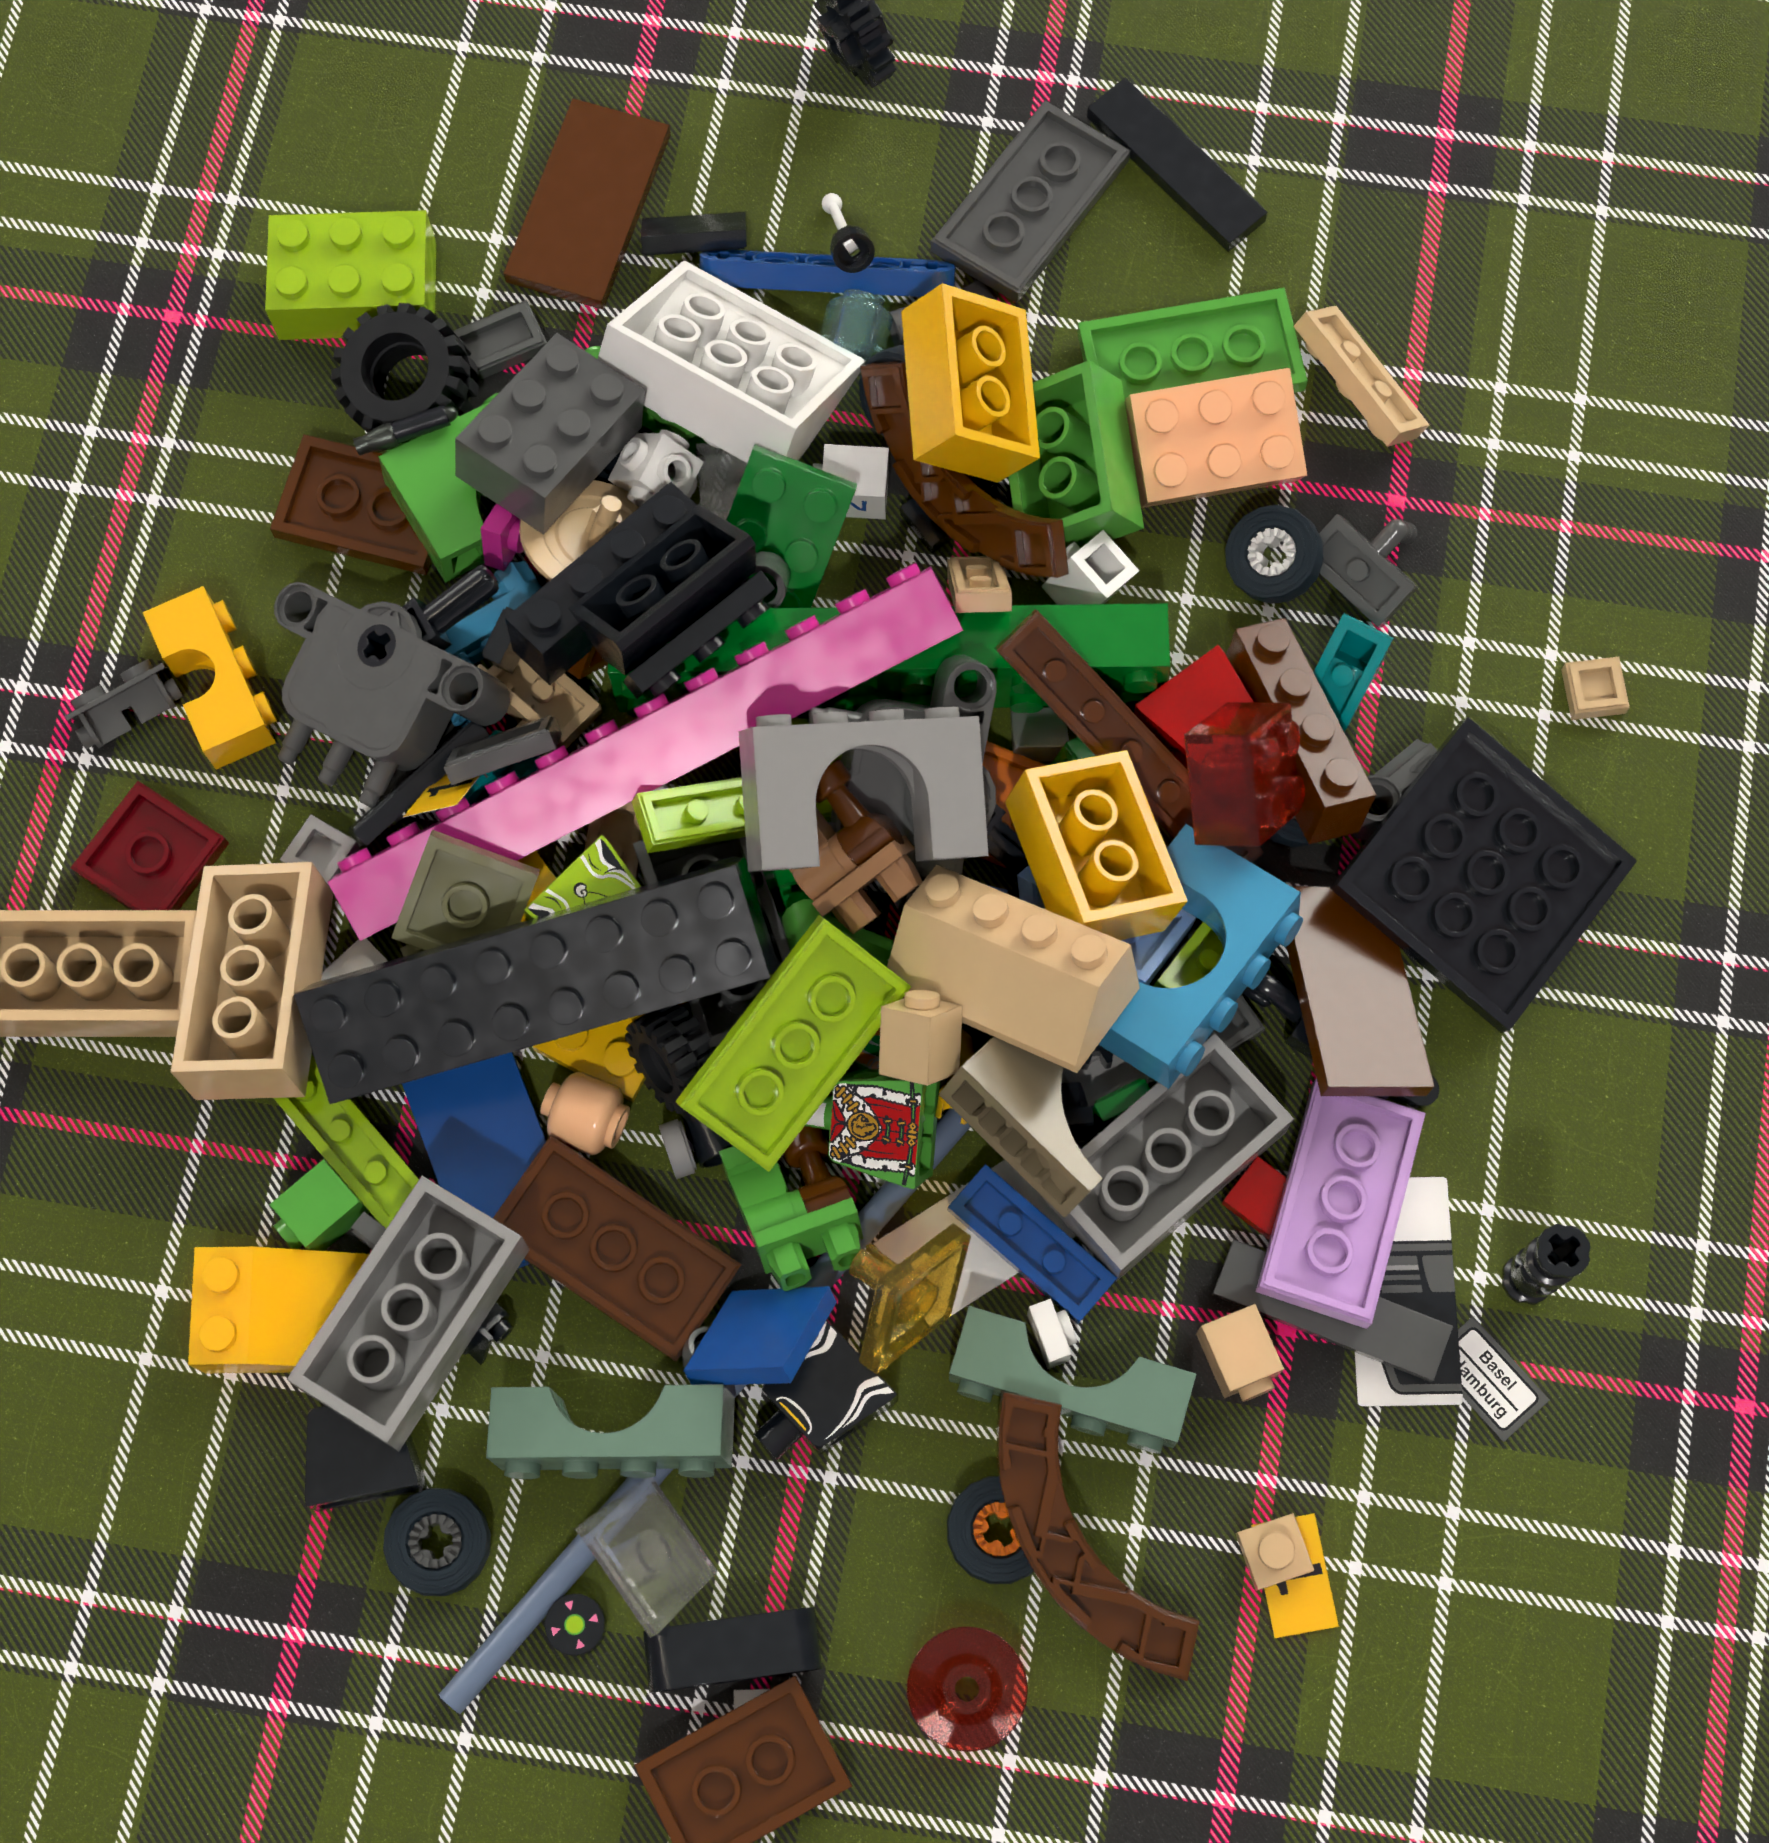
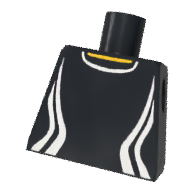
[753,1320,898,1460]

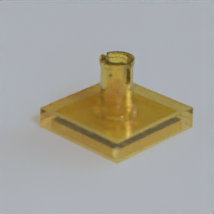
[849,1223,971,1375]

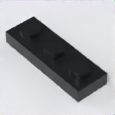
[623,571,775,699]

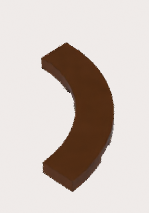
[860,361,1069,578]
[996,1391,1200,1681]

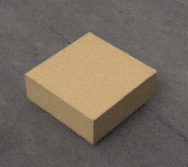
[1561,657,1629,720]

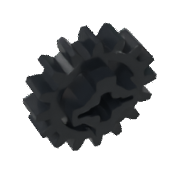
[814,0,896,88]

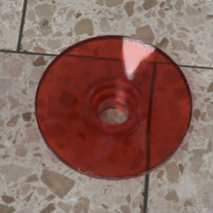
[907,1627,1028,1752]

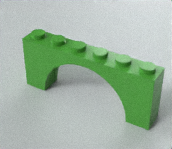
[378,346,713,583]

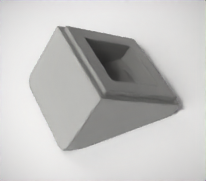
[1010,707,1069,762]

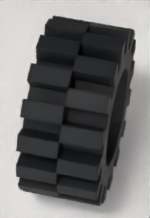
[625,1004,715,1114]

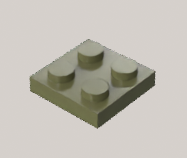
[391,829,540,950]

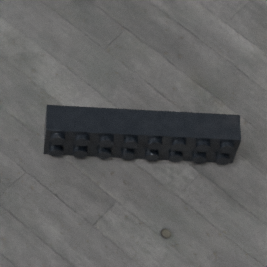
[294,857,779,1104]

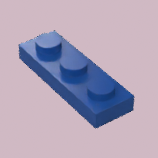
[947,1164,1117,1324]

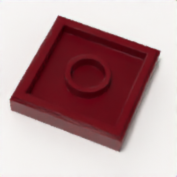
[70,781,229,910]

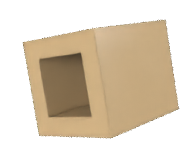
[879,990,963,1086]
[1196,1304,1284,1402]

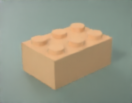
[1125,368,1307,508]

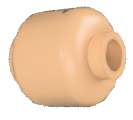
[540,1072,630,1155]

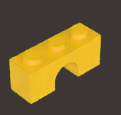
[143,586,277,770]

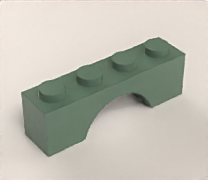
[949,1306,1196,1454]
[486,1384,735,1479]

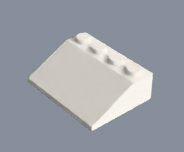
[598,260,866,463]

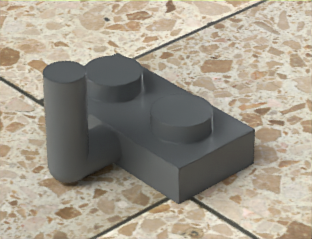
[1319,514,1419,628]

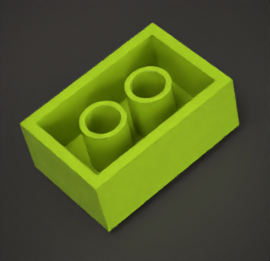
[265,210,436,340]

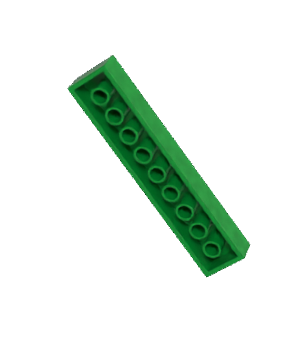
[608,603,1170,718]

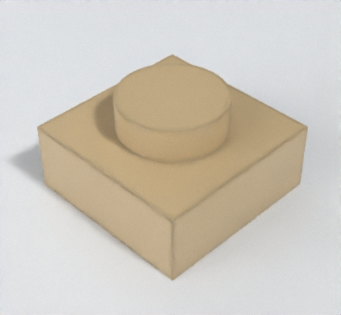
[1236,1513,1314,1591]

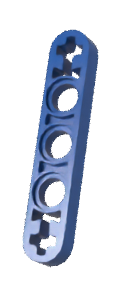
[700,250,956,297]

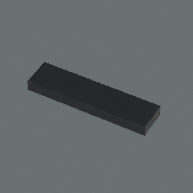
[1087,77,1268,252]

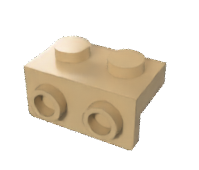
[475,658,602,749]

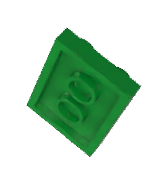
[726,445,857,608]

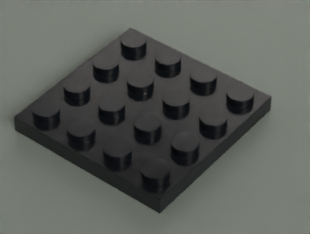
[1330,717,1637,1033]

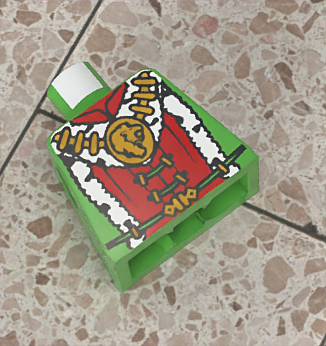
[805,1069,940,1189]

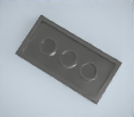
[930,101,1131,303]

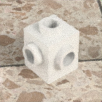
[608,430,704,507]

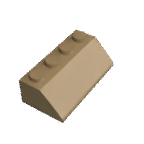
[887,865,1140,1073]

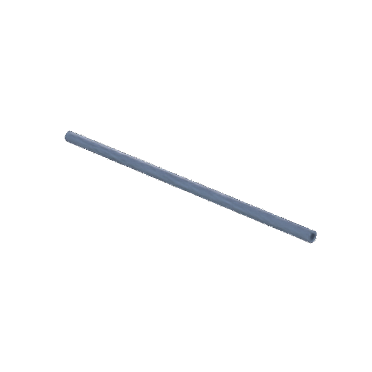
[438,1108,971,1714]

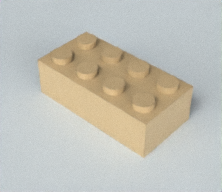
[171,862,333,1100]
[0,910,197,1037]

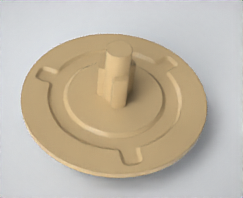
[519,480,639,581]

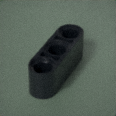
[643,1607,822,1693]

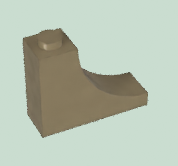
[939,1037,1103,1218]

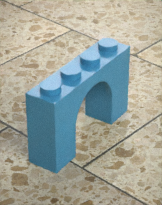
[1099,824,1303,1089]

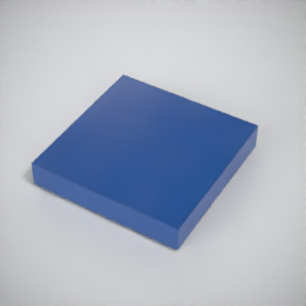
[683,1286,837,1385]

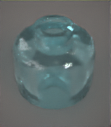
[820,289,893,373]

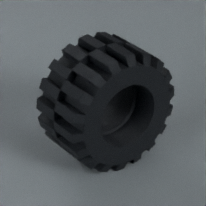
[331,303,479,439]

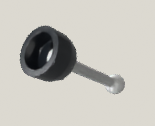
[822,193,875,273]

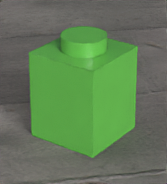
[269,1159,370,1251]

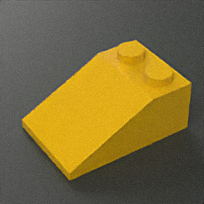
[188,1246,369,1374]

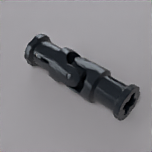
[1502,1224,1591,1305]

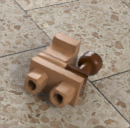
[790,759,923,934]

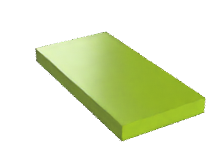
[675,915,912,1172]

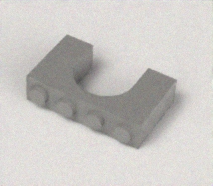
[739,707,989,872]

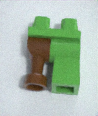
[719,1126,864,1291]

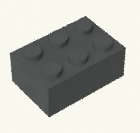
[455,333,645,535]

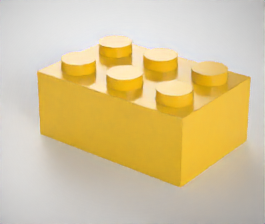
[901,283,1040,483]
[1005,750,1188,940]

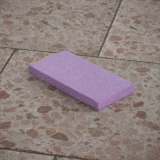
[1255,1078,1426,1329]

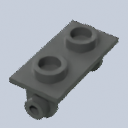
[64,659,183,749]

